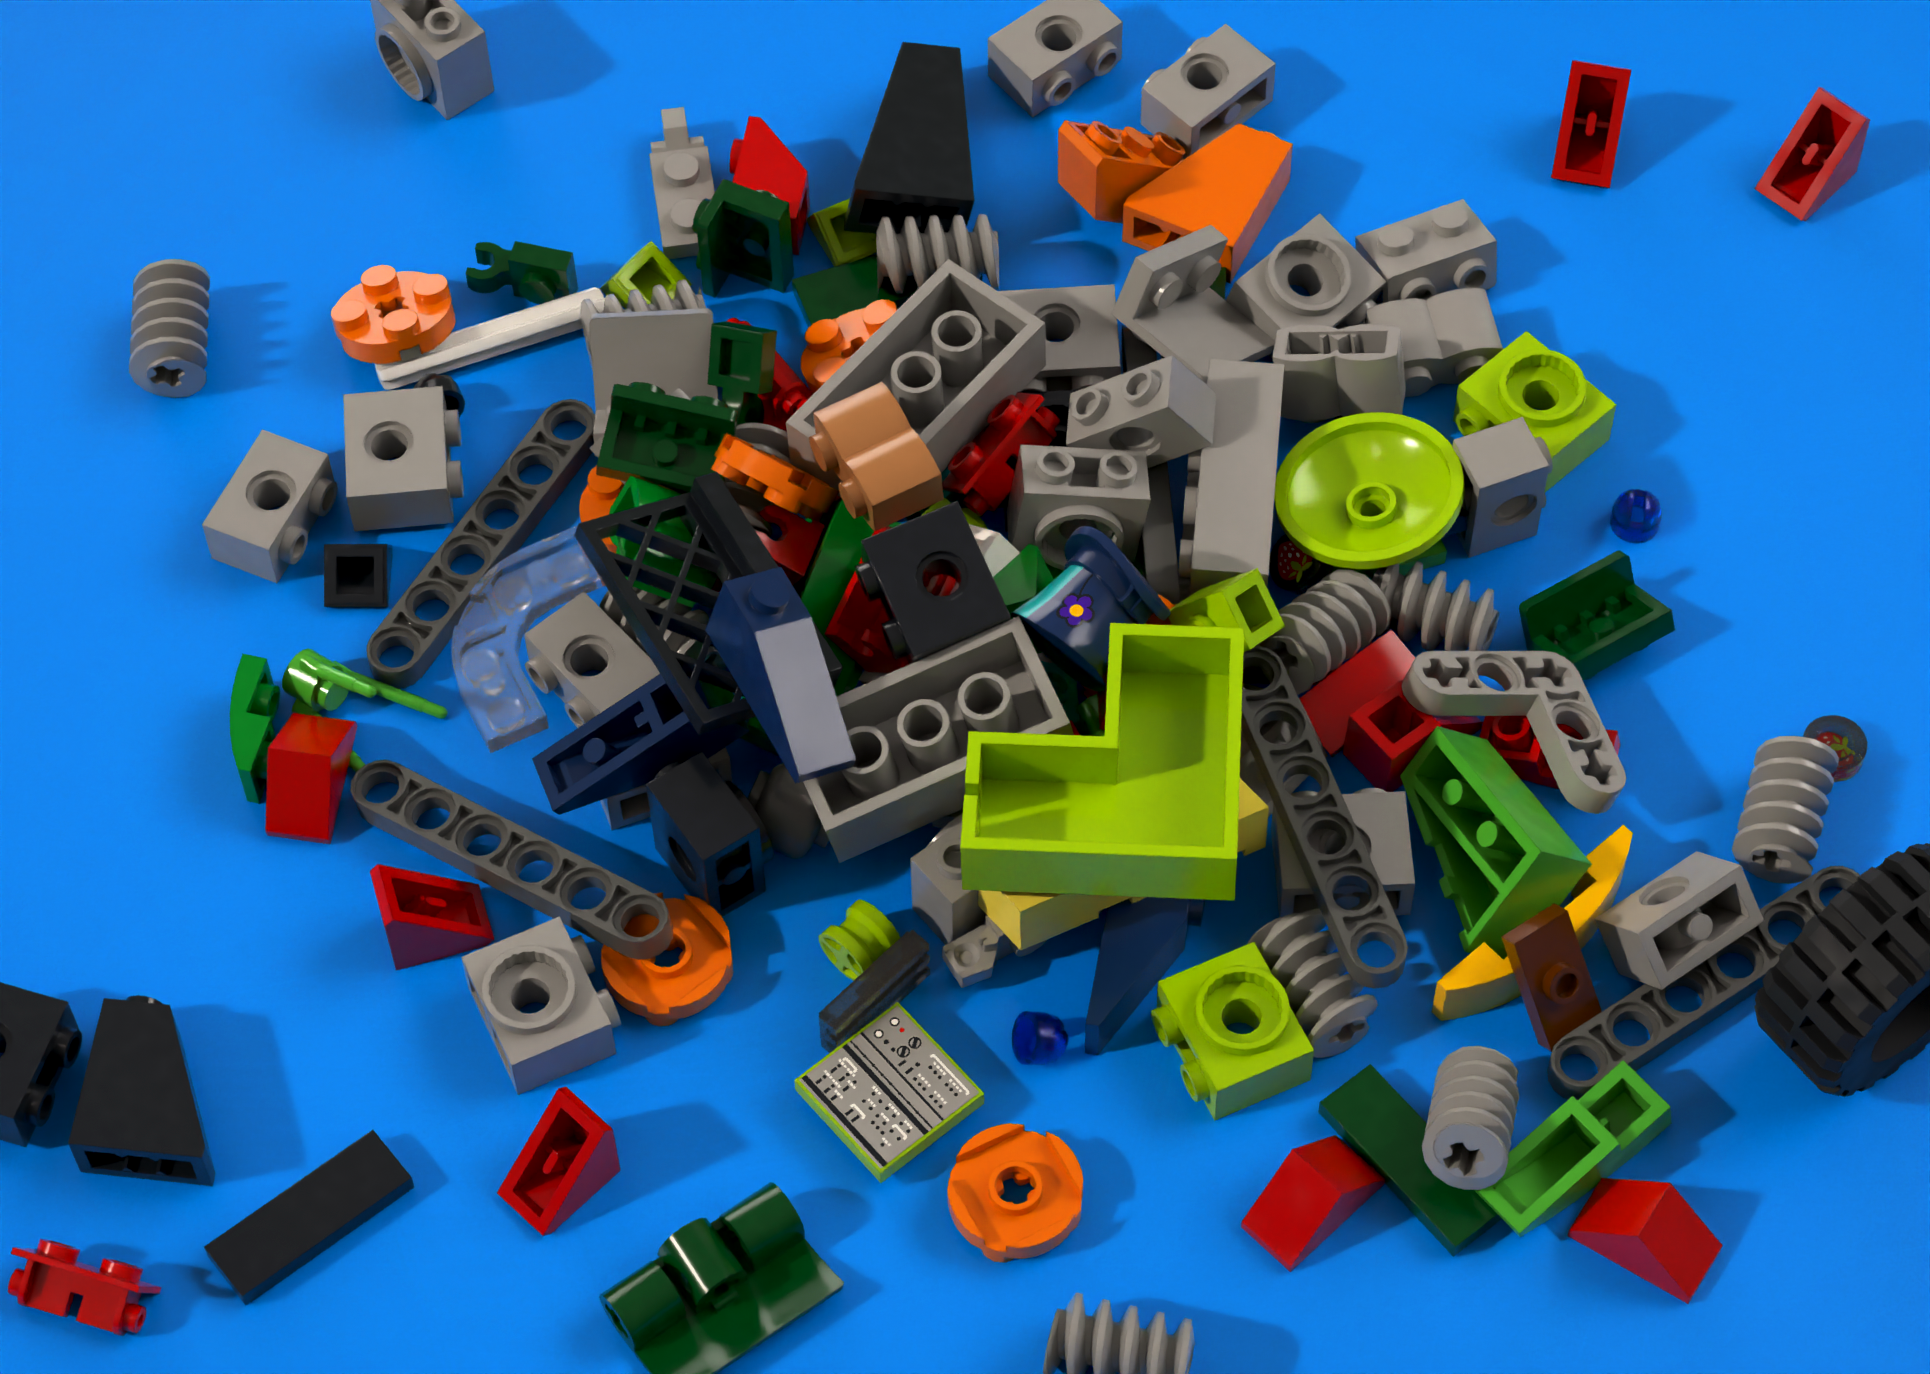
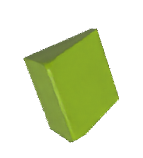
[806,198,877,267]
[600,241,692,309]

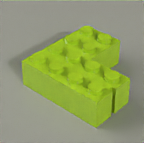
[960,623,1244,901]

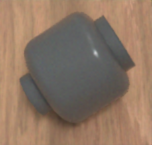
[747,763,829,859]

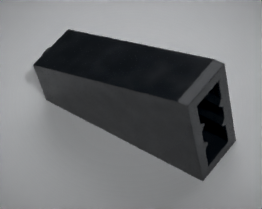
[844,42,974,234]

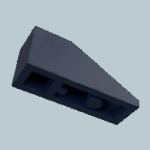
[705,567,856,784]
[532,655,749,815]
[1085,897,1205,1055]

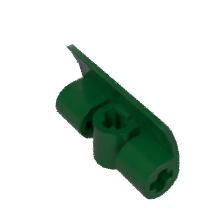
[599,1182,844,1374]

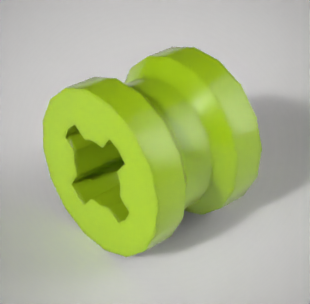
[818,899,902,984]

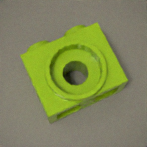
[1453,331,1617,492]
[1151,942,1314,1121]

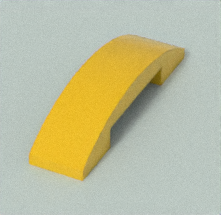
[1432,825,1633,1021]

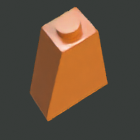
[1122,123,1293,283]

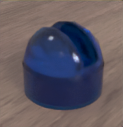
[1610,489,1662,543]
[1011,1011,1069,1065]

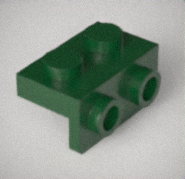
[692,179,794,298]
[596,382,738,494]
[1519,550,1675,680]

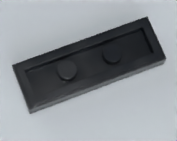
[204,1130,414,1306]

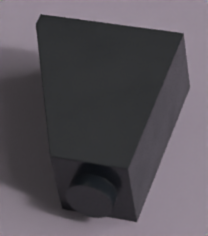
[68,995,215,1186]

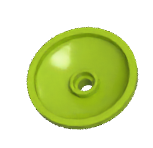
[1274,412,1465,569]

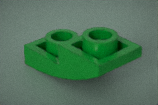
[230,654,280,804]

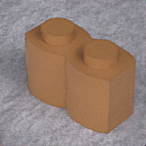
[809,382,944,531]

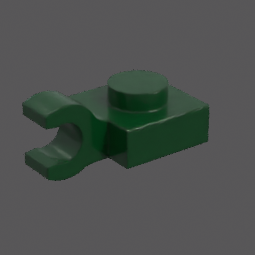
[465,241,578,304]
[707,321,777,425]

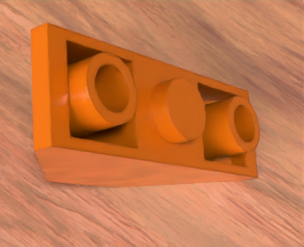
[1058,120,1186,224]

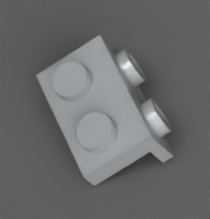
[1355,199,1497,303]

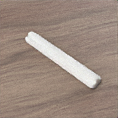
[375,287,605,390]

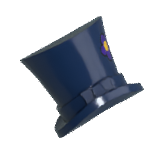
[1011,526,1172,692]

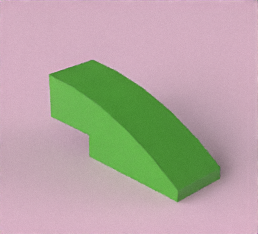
[1474,1060,1672,1237]

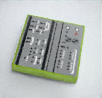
[794,1002,984,1183]

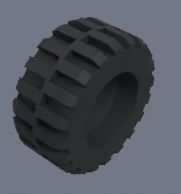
[1755,843,1930,1097]

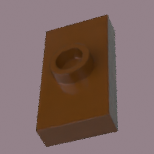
[1501,903,1602,1052]

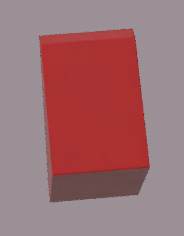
[1551,60,1632,188]
[1754,87,1870,221]
[265,713,358,844]
[370,864,494,971]
[497,1087,621,1236]
[1241,1135,1385,1272]
[1568,1178,1722,1304]

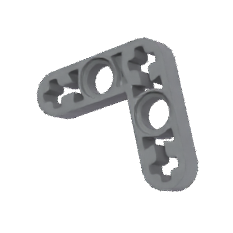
[1402,651,1627,814]

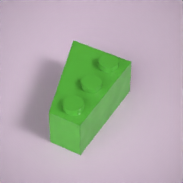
[1400,726,1592,959]

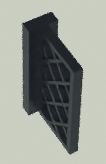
[574,472,843,735]

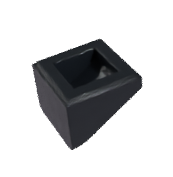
[324,544,392,607]

